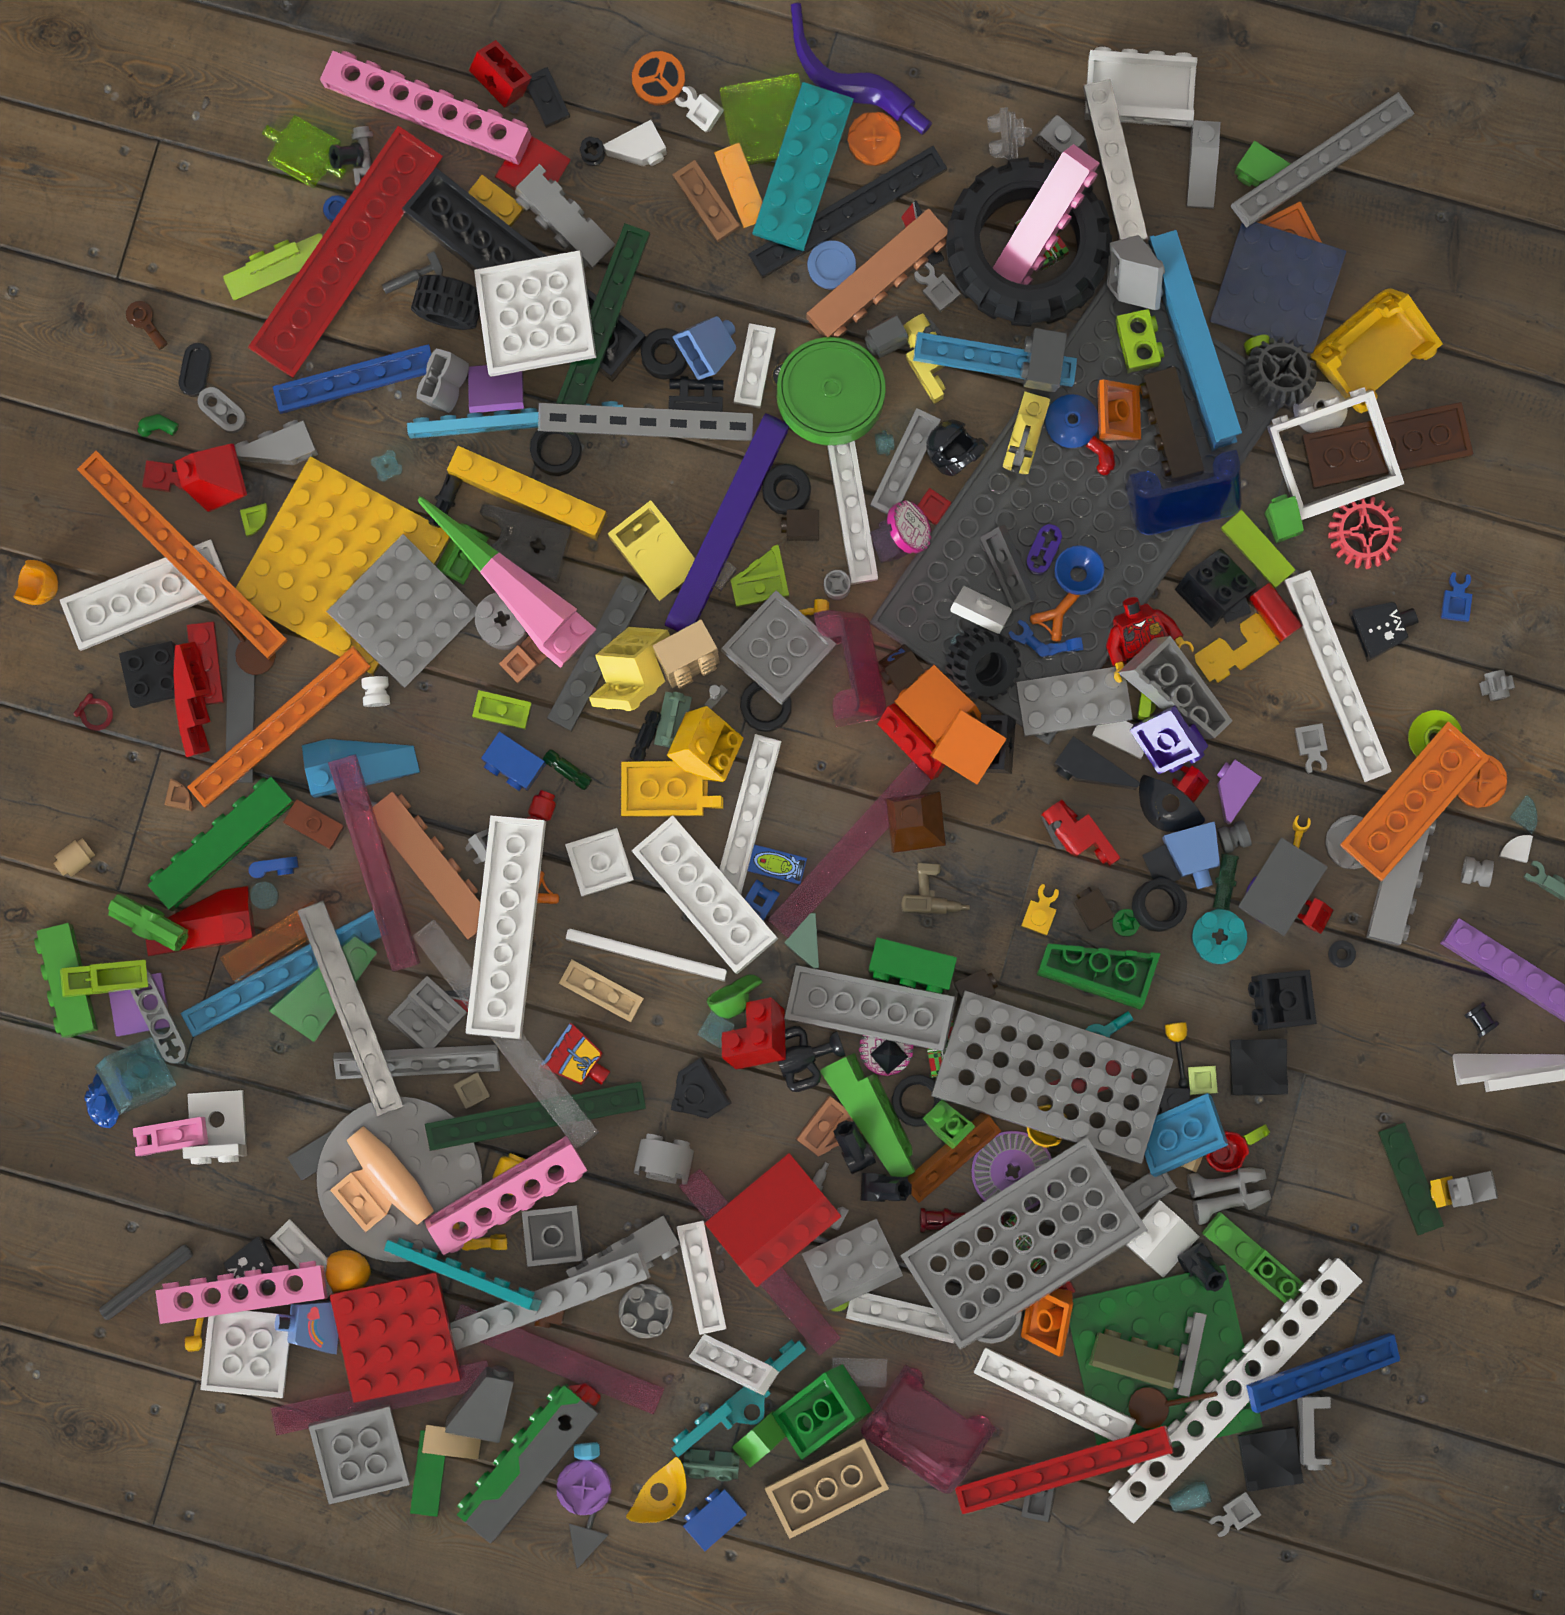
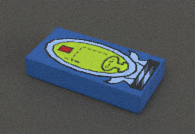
[747,845,807,885]

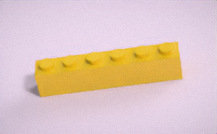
[447,446,608,541]

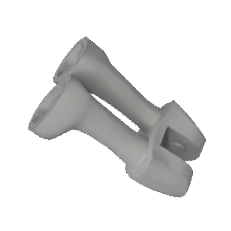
[1187,1167,1271,1225]

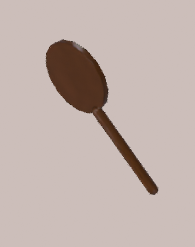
[210,602,276,675]
[1129,1387,1218,1428]

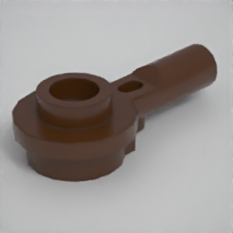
[126,301,168,350]

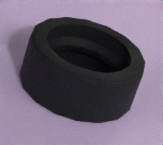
[530,430,582,476]
[740,681,792,732]
[1132,878,1187,932]
[892,1075,942,1127]

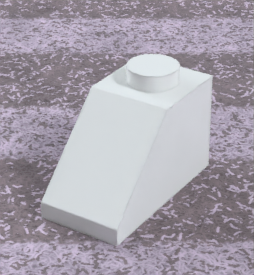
[603,120,667,166]

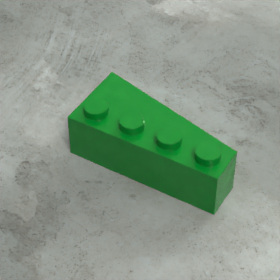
[269,934,377,1042]
[1037,944,1161,1010]

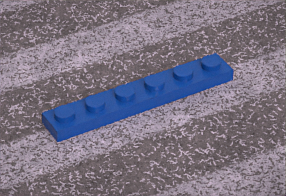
[272,344,432,414]
[1246,1333,1400,1413]

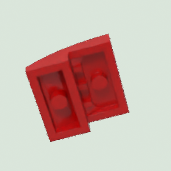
[494,136,571,190]

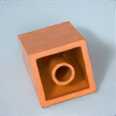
[894,665,981,745]

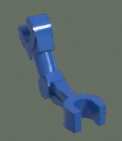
[1008,620,1084,658]

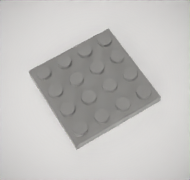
[326,534,477,688]

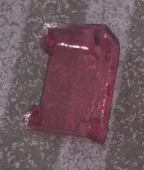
[814,610,886,728]
[860,1364,996,1494]

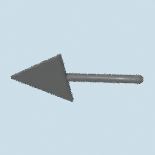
[569,1513,608,1569]

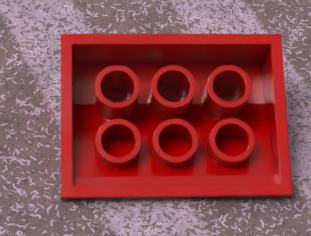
[704,1153,842,1288]

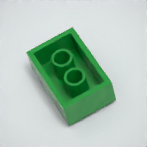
[868,937,957,994]

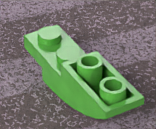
[1202,1212,1304,1303]

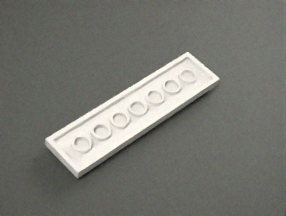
[466,816,546,1039]

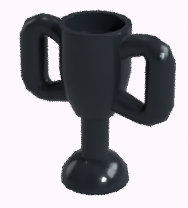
[778,1026,846,1092]

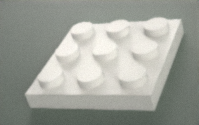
[201,1311,290,1398]

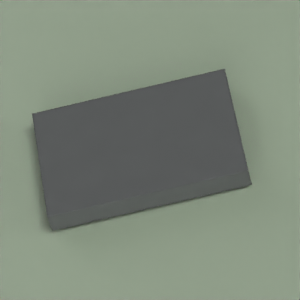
[1238,837,1328,936]

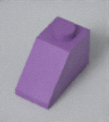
[1217,759,1262,825]

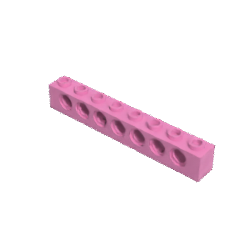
[320,51,532,165]

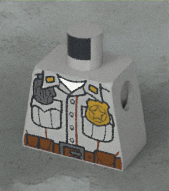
[1032,115,1089,161]

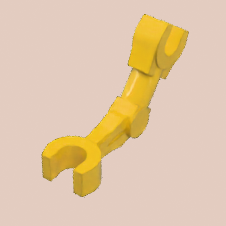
[453,1222,507,1251]

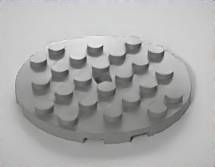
[317,1097,482,1262]

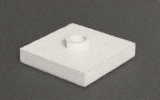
[950,586,1012,634]
[565,828,634,897]

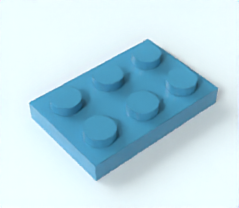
[1144,1093,1229,1177]

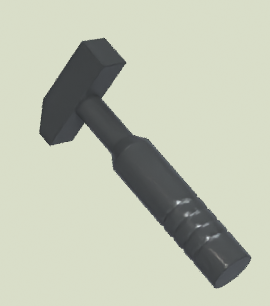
[382,251,443,294]

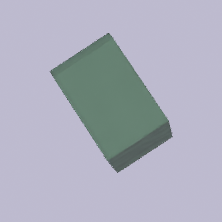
[784,913,819,969]

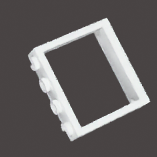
[1267,387,1404,520]

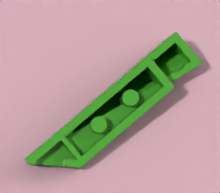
[821,1053,915,1177]

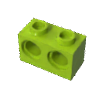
[1115,309,1164,373]

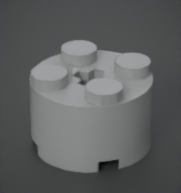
[475,593,528,650]
[634,1134,694,1184]

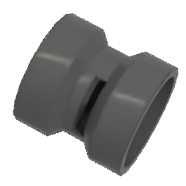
[1217,820,1252,854]

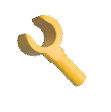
[799,599,829,616]
[1293,815,1311,848]
[185,1317,204,1352]

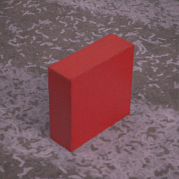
[917,488,952,526]

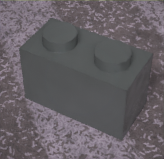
[1020,328,1067,392]

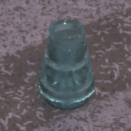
[1169,1481,1212,1513]

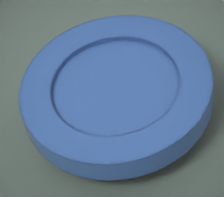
[808,241,856,290]

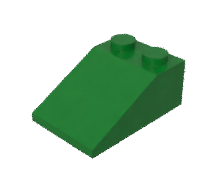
[772,1364,873,1460]

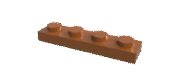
[908,1113,1002,1203]

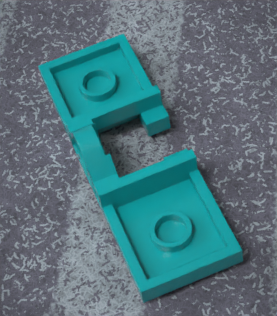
[671,1339,806,1457]

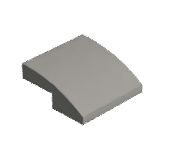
[388,976,467,1048]

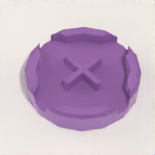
[556,1460,612,1515]

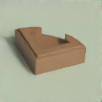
[164,778,193,811]

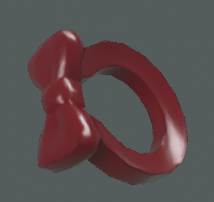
[73,692,113,731]

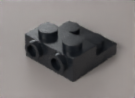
[1248,970,1317,1031]

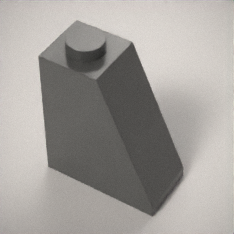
[445,1366,514,1443]

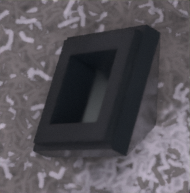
[870,1040,908,1075]

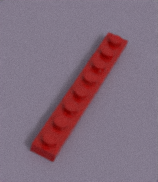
[955,1426,1174,1514]

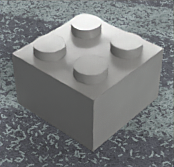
[522,1205,584,1267]

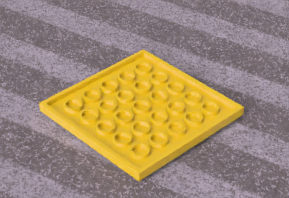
[236,456,450,675]

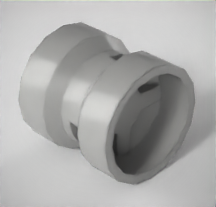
[824,570,851,601]
[1461,856,1494,888]

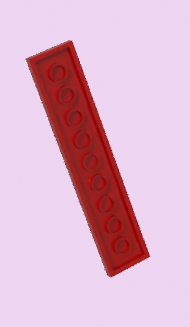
[248,125,443,378]

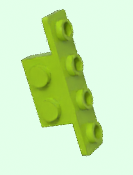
[223,233,323,300]

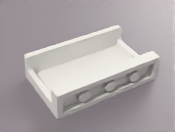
[1084,47,1197,127]

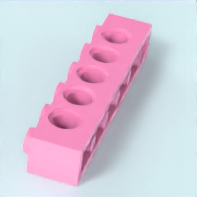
[424,1136,587,1255]
[156,1261,328,1324]

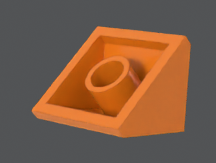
[1097,379,1141,441]
[1021,1289,1073,1357]

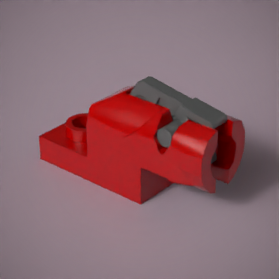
[1041,799,1120,866]

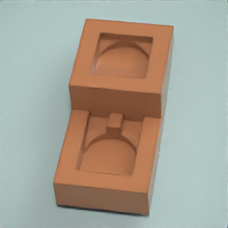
[499,636,547,683]

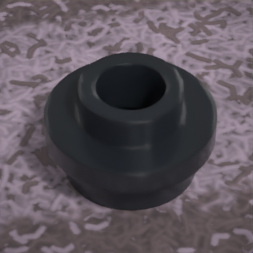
[1328,940,1356,968]

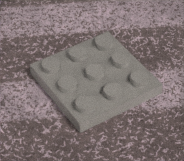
[721,591,837,705]
[308,1404,410,1504]

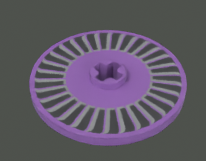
[972,1131,1052,1211]

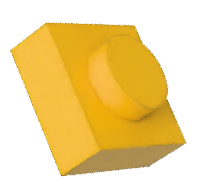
[1430,1176,1453,1208]

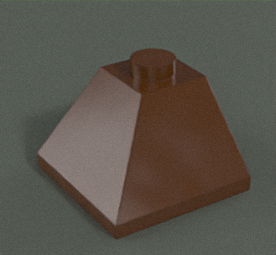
[886,791,946,853]

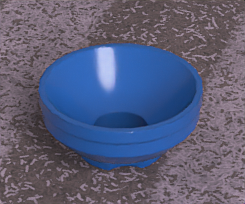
[1054,545,1104,595]

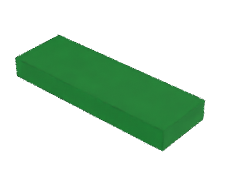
[410,1430,446,1517]

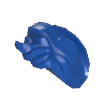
[85,1073,123,1128]

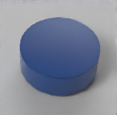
[323,195,347,222]

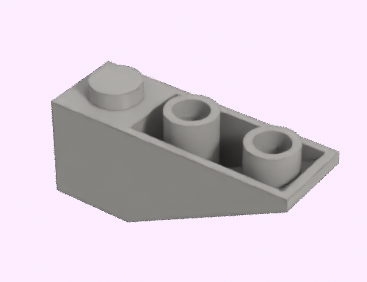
[234,420,318,465]

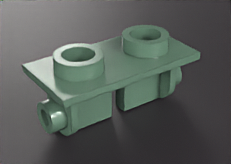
[654,692,692,748]
[683,1449,740,1481]

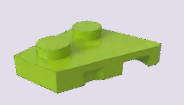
[731,545,789,608]

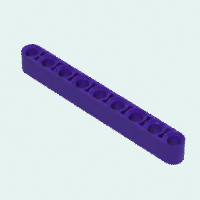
[664,413,789,632]

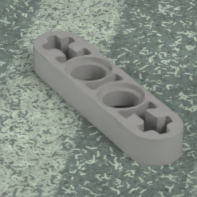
[130,968,187,1064]

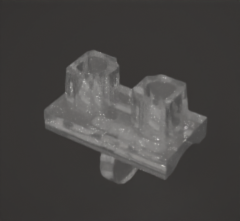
[987,107,1032,160]

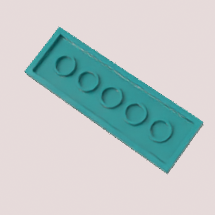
[752,82,854,251]

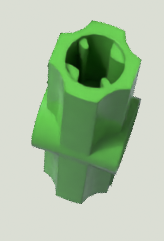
[108,894,188,951]

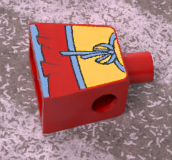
[541,1023,611,1086]

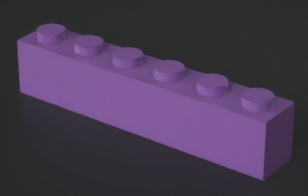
[1440,918,1565,1022]

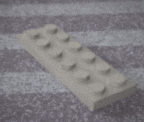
[784,965,956,1052]

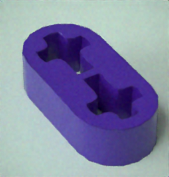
[1026,524,1062,575]

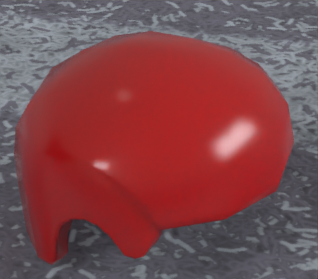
[1205,1130,1249,1173]

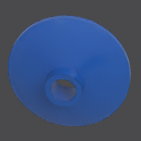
[1045,394,1099,448]

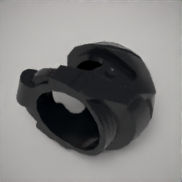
[926,419,989,476]

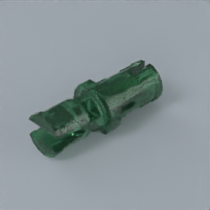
[1212,854,1239,911]

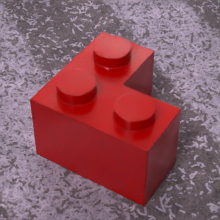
[722,997,786,1070]

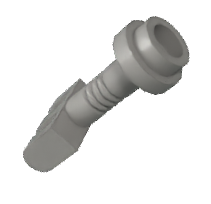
[351,126,373,187]

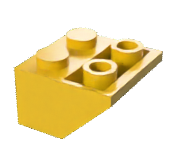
[667,706,744,782]

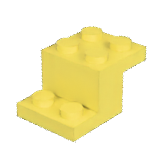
[589,627,670,711]

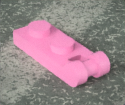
[133,1117,208,1156]

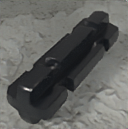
[630,710,661,762]

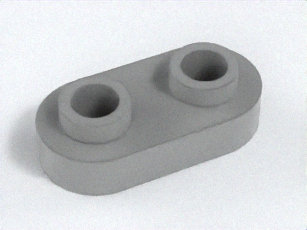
[198,387,246,433]

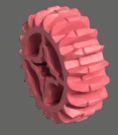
[1328,496,1402,569]

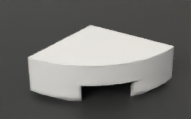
[1499,835,1533,863]

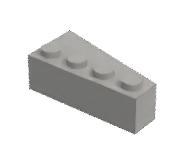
[515,164,615,270]
[1118,636,1233,739]
[566,1216,680,1301]

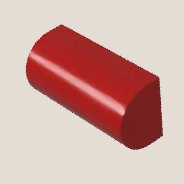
[1248,583,1303,643]

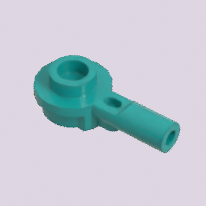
[1085,1011,1134,1038]

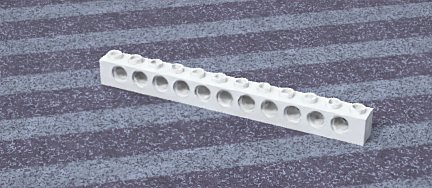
[1108,1258,1362,1524]

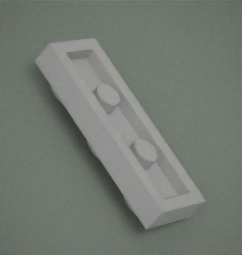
[1173,1312,1206,1397]

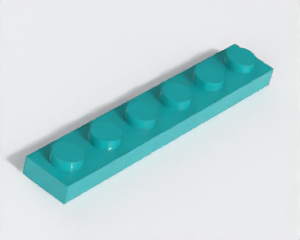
[384,1237,542,1311]

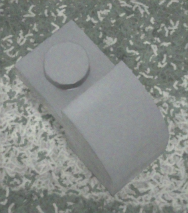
[1447,1171,1498,1208]

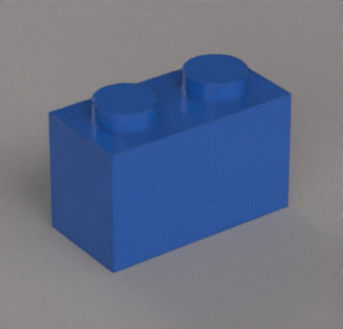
[481,731,546,791]
[683,1488,747,1551]

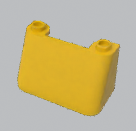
[1310,288,1443,413]

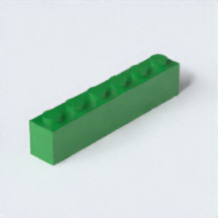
[147,777,294,912]

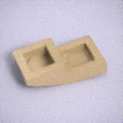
[422,1425,481,1459]

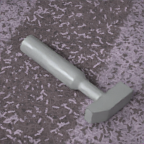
[704,685,728,709]

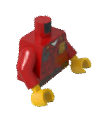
[1106,597,1194,683]

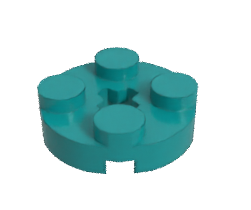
[1192,909,1247,964]

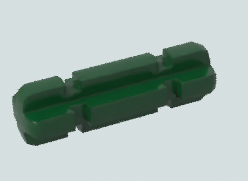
[543,749,592,790]

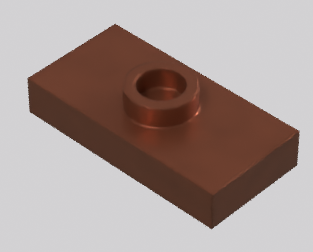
[283,799,345,850]

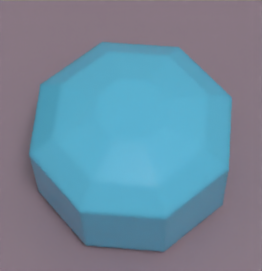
[574,1442,600,1460]

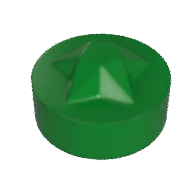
[1112,909,1140,937]

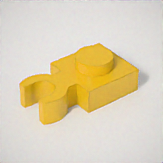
[1021,884,1059,936]

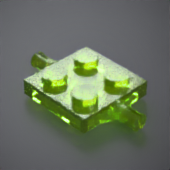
[262,115,346,188]

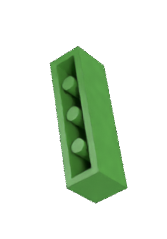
[34,923,98,1038]

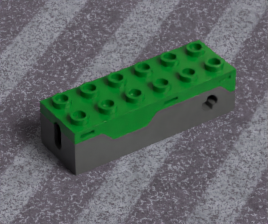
[457,1383,601,1544]

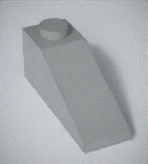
[1187,120,1221,209]

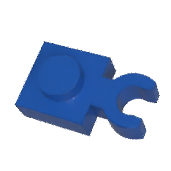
[1441,572,1473,622]

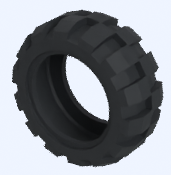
[946,157,1112,327]

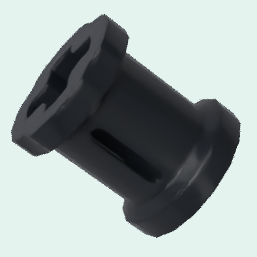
[580,136,605,166]
[329,142,364,169]
[1464,1002,1499,1038]

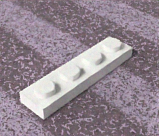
[676,1221,727,1335]
[846,1293,954,1343]
[689,1334,779,1396]

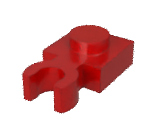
[142,460,185,492]

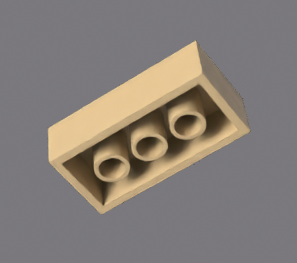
[653,619,720,689]
[765,1437,889,1539]

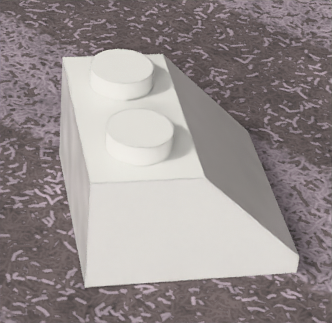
[1126,1200,1199,1278]

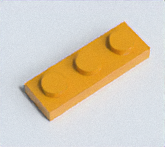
[714,142,763,228]

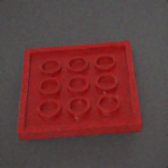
[330,1272,462,1403]

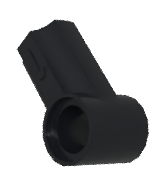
[833,1120,877,1175]
[860,1173,912,1202]
[1177,1242,1227,1292]

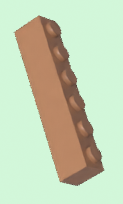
[807,208,948,338]
[367,791,481,941]

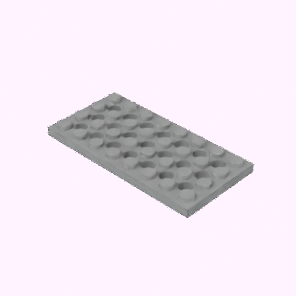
[931,991,1174,1164]
[900,1137,1148,1350]

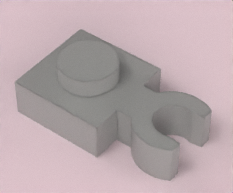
[914,262,961,313]
[1294,723,1328,774]
[1209,1491,1261,1537]

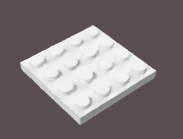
[474,250,597,377]

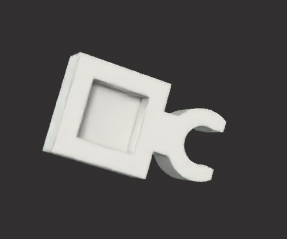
[675,86,724,132]

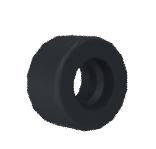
[641,328,688,380]
[762,464,811,515]

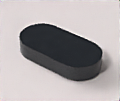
[179,343,212,397]

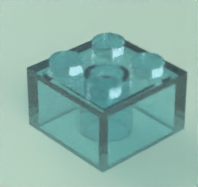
[95,1037,176,1115]

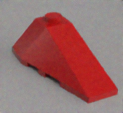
[146,886,256,956]

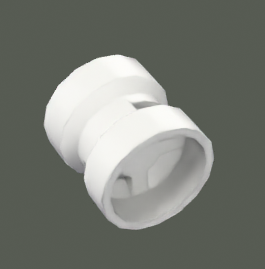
[361,676,390,707]

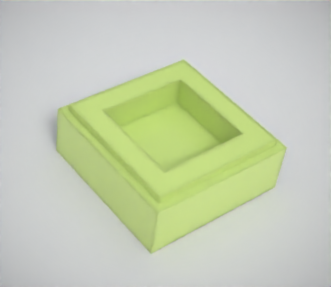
[1188,1066,1218,1095]

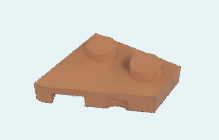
[796,1096,862,1156]

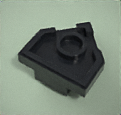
[671,1057,732,1119]

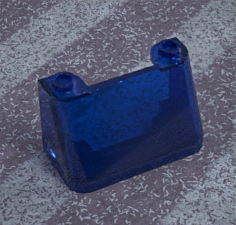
[1126,450,1242,535]

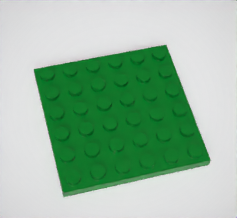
[1069,1265,1263,1448]

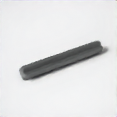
[99,1245,193,1320]

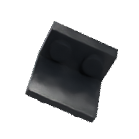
[1175,549,1257,628]

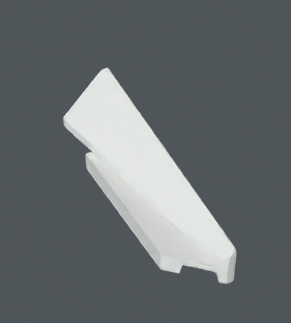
[1452,1054,1565,1092]

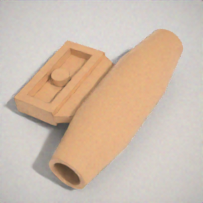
[330,1126,434,1232]

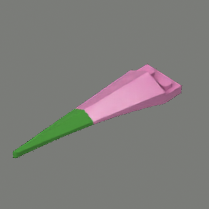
[418,496,596,668]

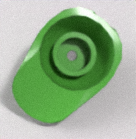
[707,974,763,1019]

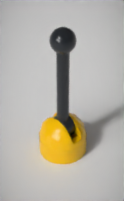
[1165,1022,1189,1088]

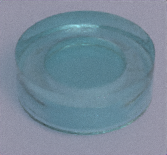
[250,882,279,910]

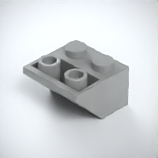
[1107,235,1165,310]

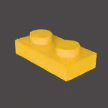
[468,175,524,227]

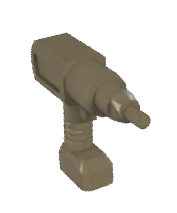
[901,863,970,915]

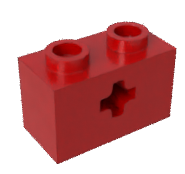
[469,40,532,108]

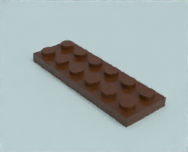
[1302,402,1473,489]

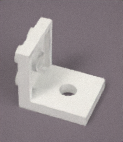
[183,1090,247,1164]

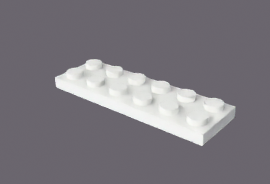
[60,539,227,651]
[632,815,778,974]

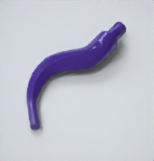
[791,3,932,135]

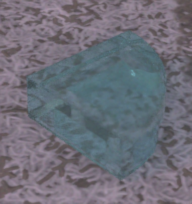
[1509,795,1537,834]

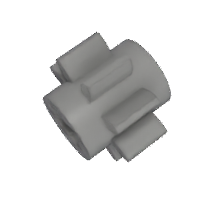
[1479,670,1515,701]

